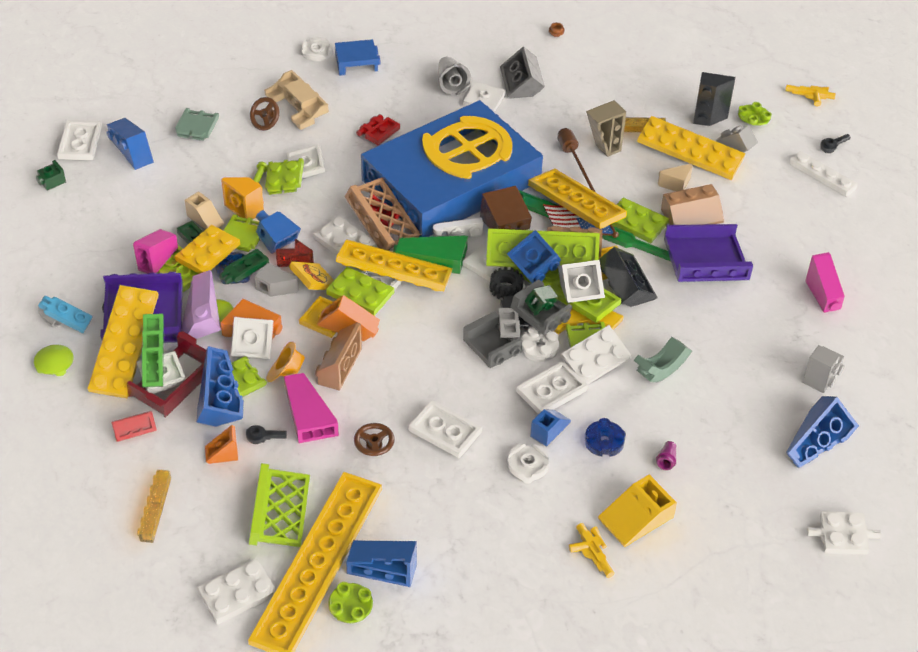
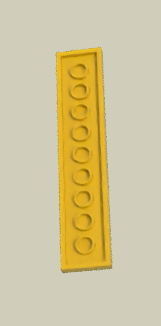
[248,472,382,652]

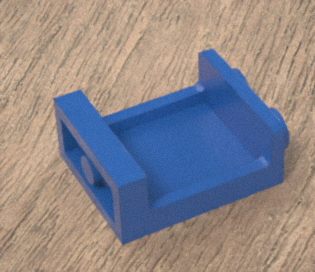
[335,39,381,76]

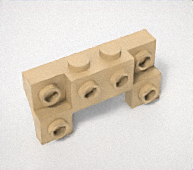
[264,70,329,130]

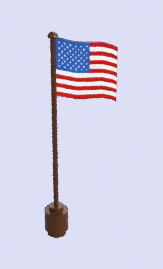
[543,128,619,238]

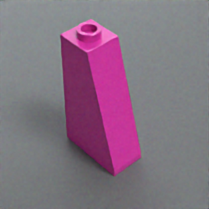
[284,373,339,443]

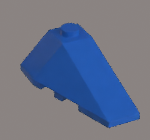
[786,396,859,468]

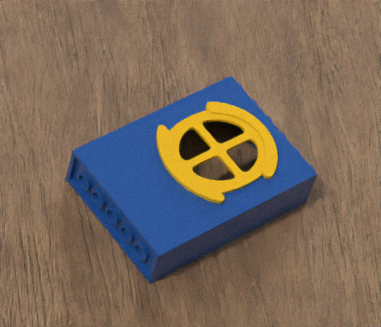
[361,100,543,237]

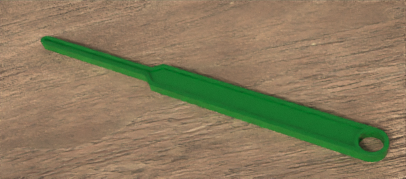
[519,190,671,262]

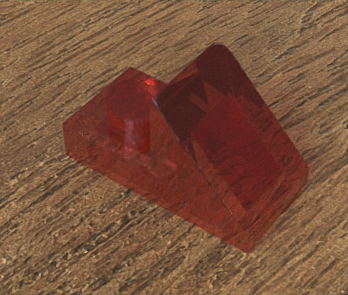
[276,239,314,267]

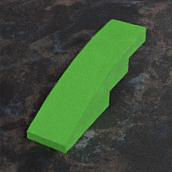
[142,314,164,387]

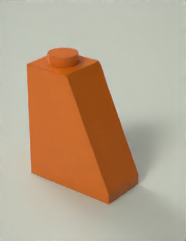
[317,295,380,341]
[220,299,283,339]

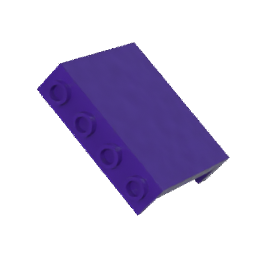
[664,224,753,282]
[100,272,183,343]

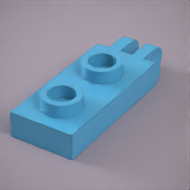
[38,296,93,333]

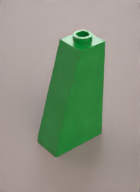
[393,235,468,274]

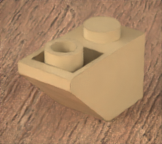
[185,191,224,230]

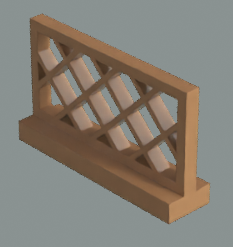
[344,178,420,251]

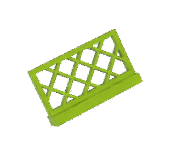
[249,463,310,547]

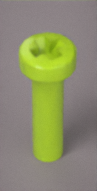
[253,161,268,183]

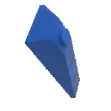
[196,346,244,427]

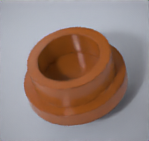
[549,22,565,37]

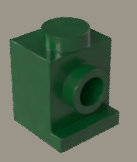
[36,160,66,191]
[525,285,558,315]

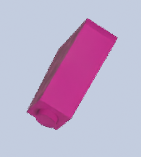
[133,229,178,274]
[805,252,845,313]

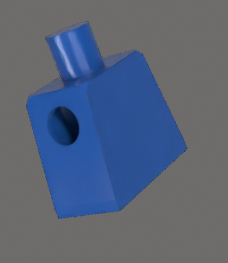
[256,210,301,254]

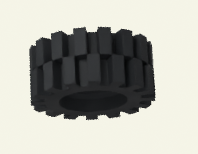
[489,267,524,299]

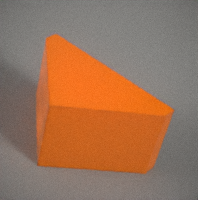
[205,425,238,464]

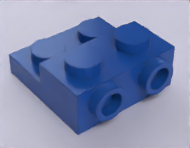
[507,230,561,283]

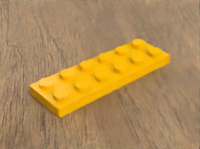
[637,116,746,180]
[528,169,627,229]
[336,239,453,292]
[88,285,158,399]

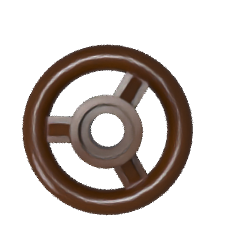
[250,97,280,131]
[354,423,395,456]

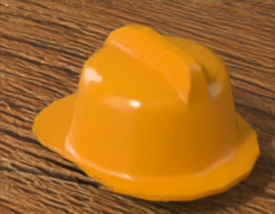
[266,341,305,382]

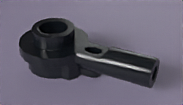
[820,134,851,153]
[246,425,287,444]

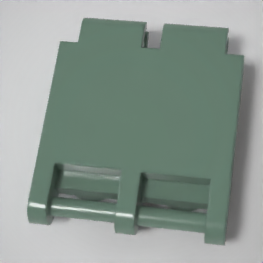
[175,108,219,141]

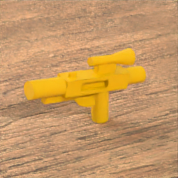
[785,85,836,106]
[569,523,614,578]

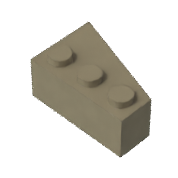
[586,100,626,157]

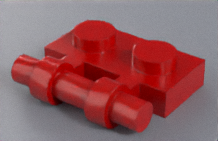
[356,114,400,146]

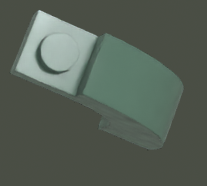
[634,336,692,382]

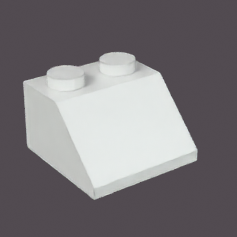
[558,260,605,303]

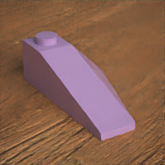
[182,270,221,339]

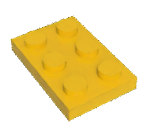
[175,225,240,274]

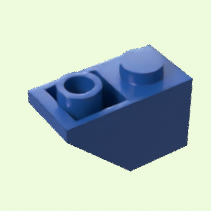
[530,409,571,447]

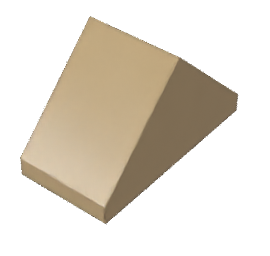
[658,164,693,191]

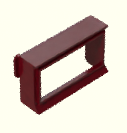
[127,331,207,418]

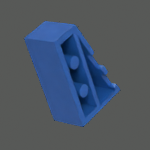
[106,118,154,170]
[346,540,417,587]

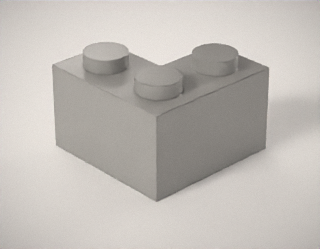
[802,345,845,393]

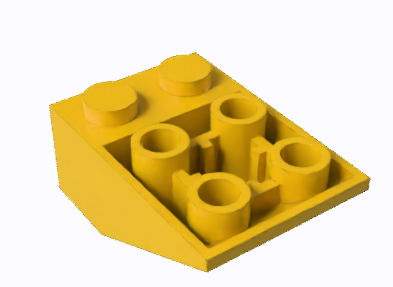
[598,474,677,547]

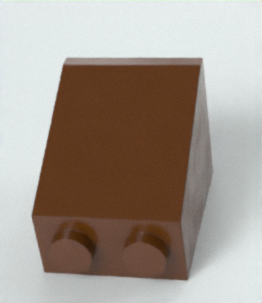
[480,186,532,230]

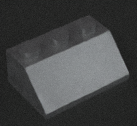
[500,46,545,98]

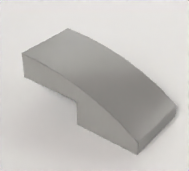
[498,308,520,338]

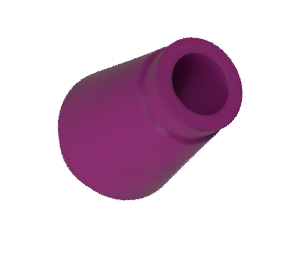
[656,441,677,470]

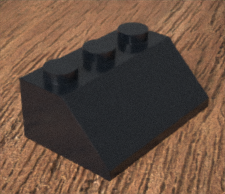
[693,72,736,126]
[599,246,658,307]

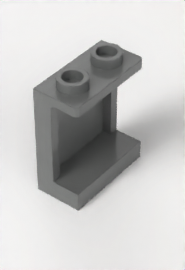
[510,280,572,335]
[463,311,522,368]

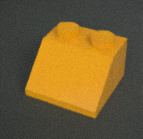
[221,177,264,219]

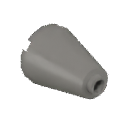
[438,56,471,95]

